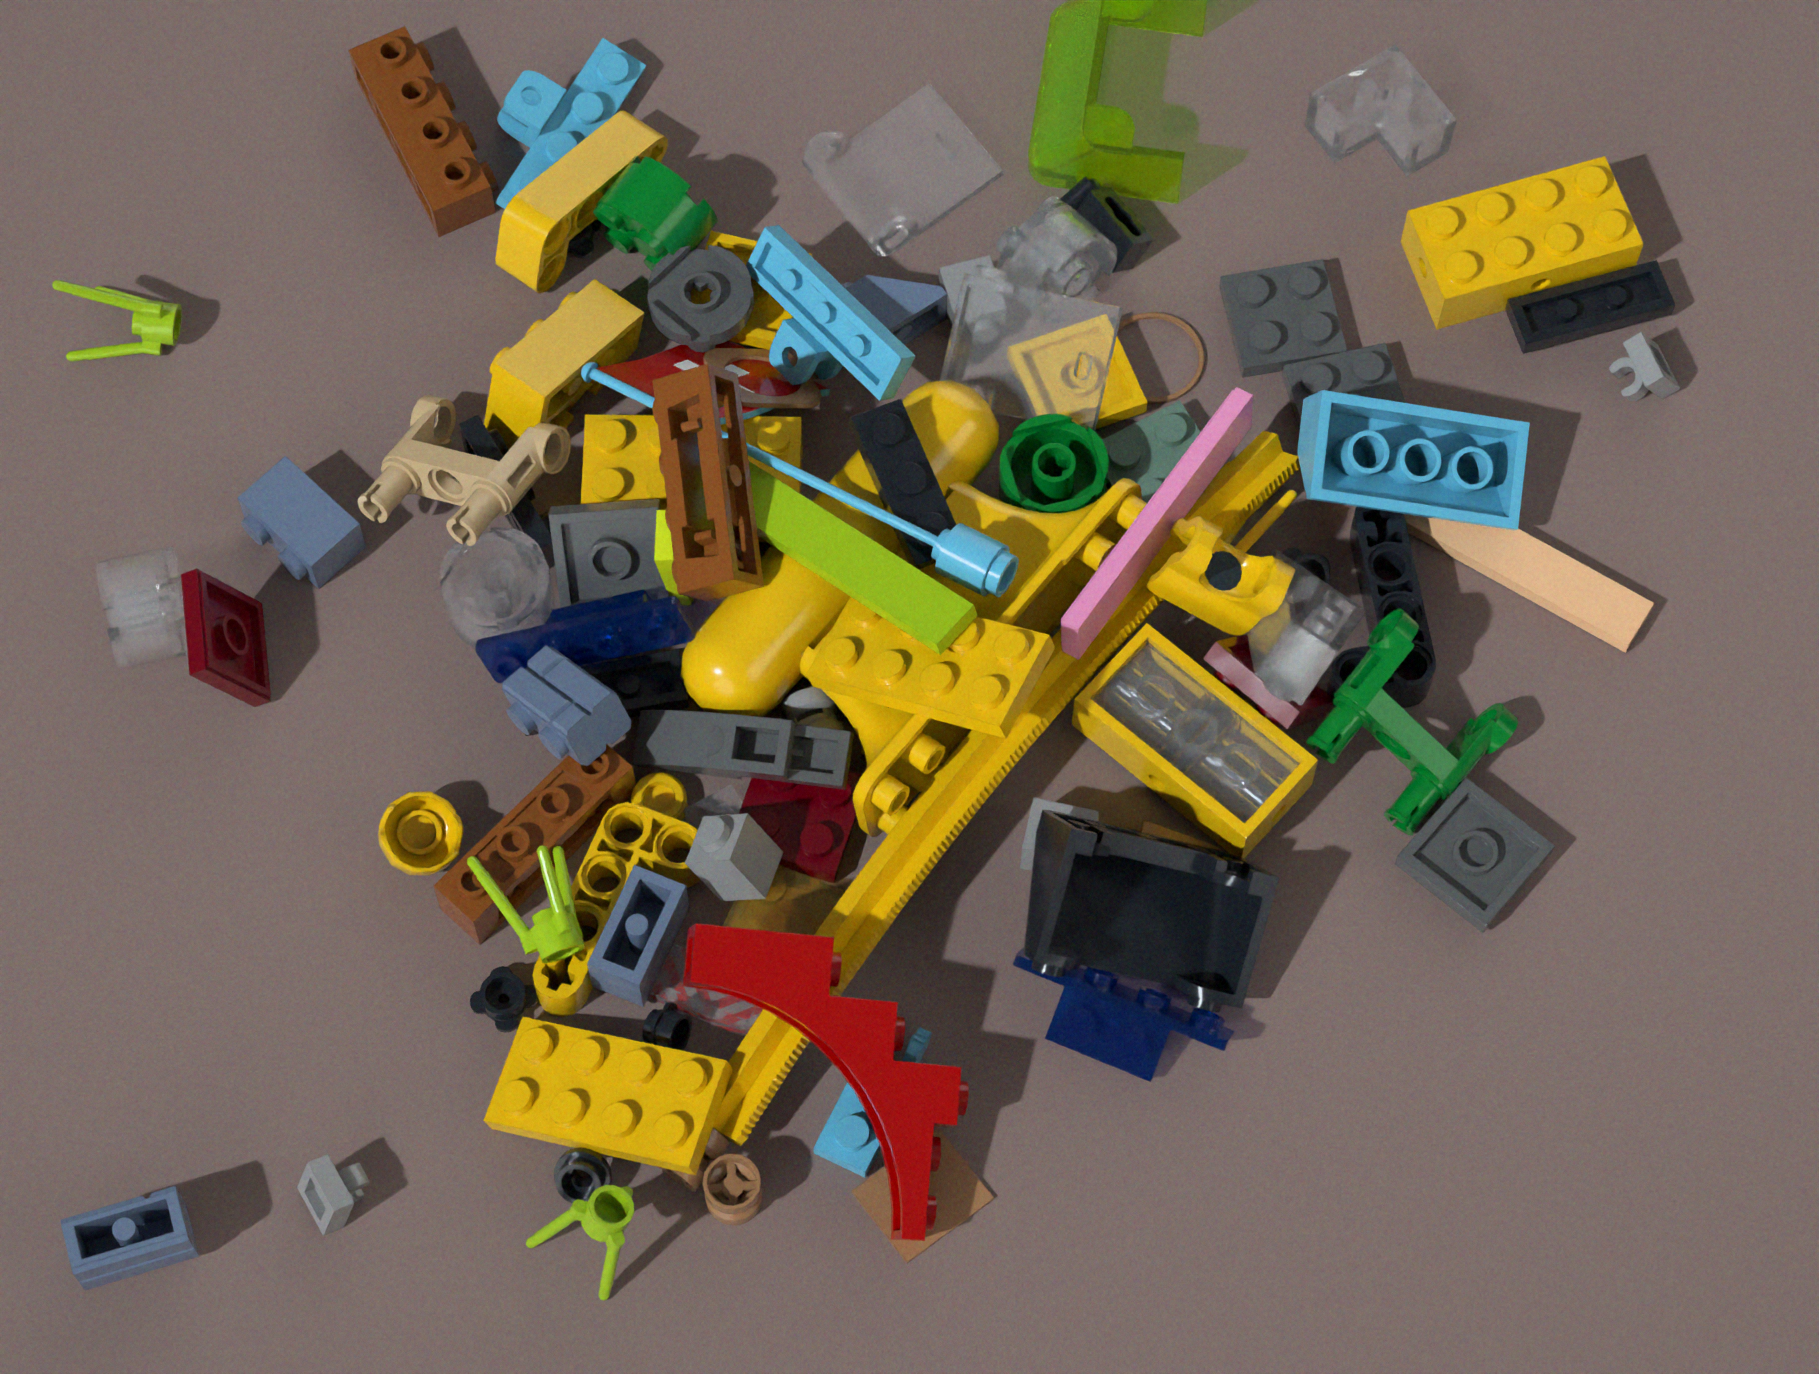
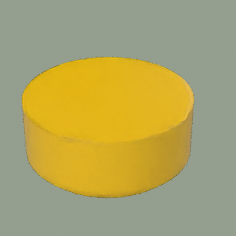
[631,772,688,821]

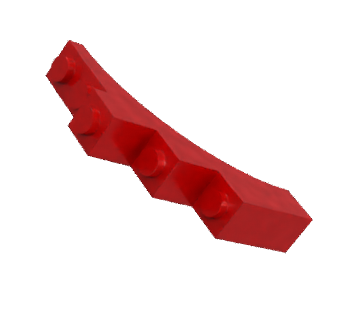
[683,923,969,1241]

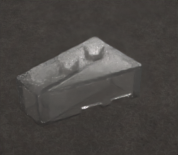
[1247,550,1367,706]

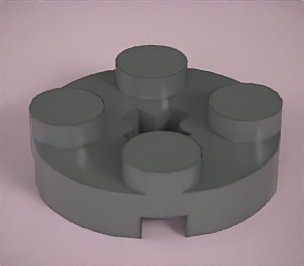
[647,245,755,353]

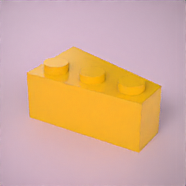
[484,279,645,450]

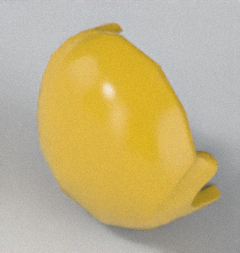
[378,791,464,876]

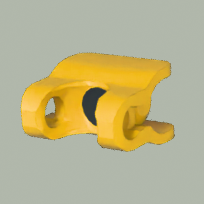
[1147,516,1295,636]

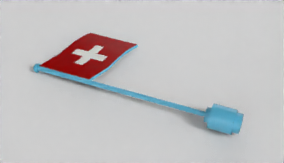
[581,341,1019,597]

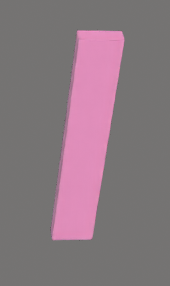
[1061,387,1253,660]

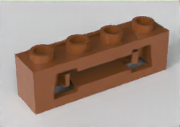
[652,364,764,602]
[433,744,636,945]

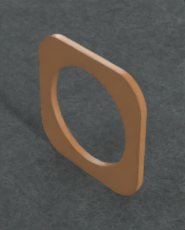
[703,348,822,408]

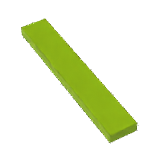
[749,461,978,655]

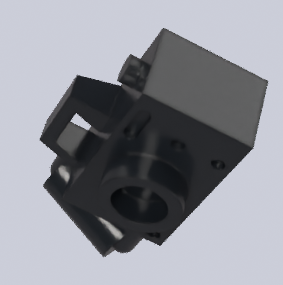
[1058,176,1154,273]

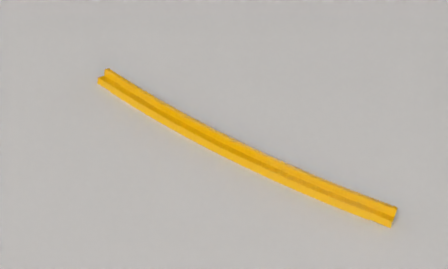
[713,430,1300,1146]

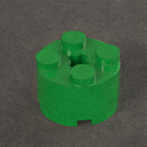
[593,156,718,271]
[998,414,1109,513]

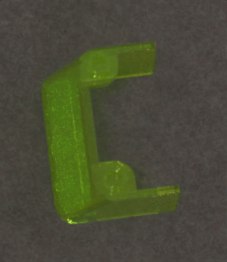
[1028,0,1208,204]

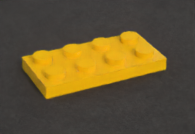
[806,596,1055,739]
[483,1016,733,1175]

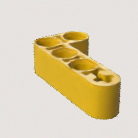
[495,111,668,294]
[532,802,700,1017]

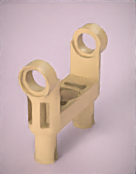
[357,394,571,546]

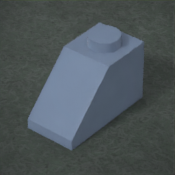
[841,275,947,345]

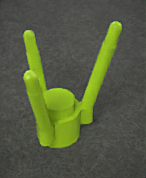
[52,280,182,362]
[467,845,585,963]
[526,1185,634,1301]

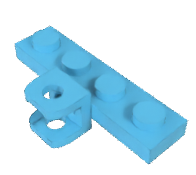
[496,38,646,209]
[746,225,916,401]

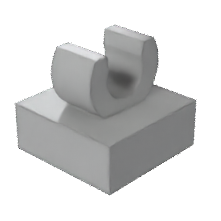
[1609,332,1681,401]
[297,1154,370,1236]

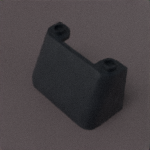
[1023,810,1279,1012]

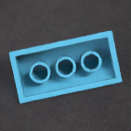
[1297,390,1530,531]

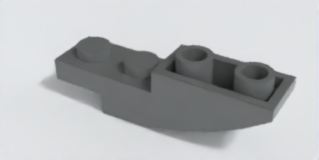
[632,710,854,790]

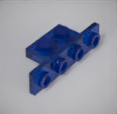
[475,589,696,683]
[1013,947,1235,1082]

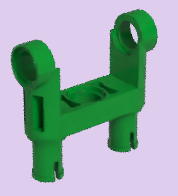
[1306,609,1518,836]

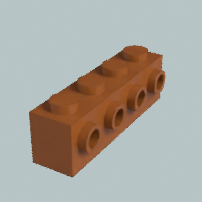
[349,26,499,237]

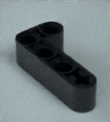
[1327,507,1436,708]

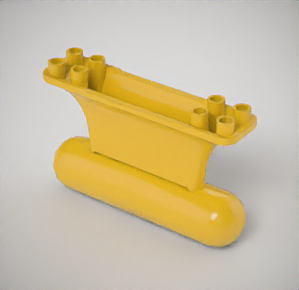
[681,380,1147,837]

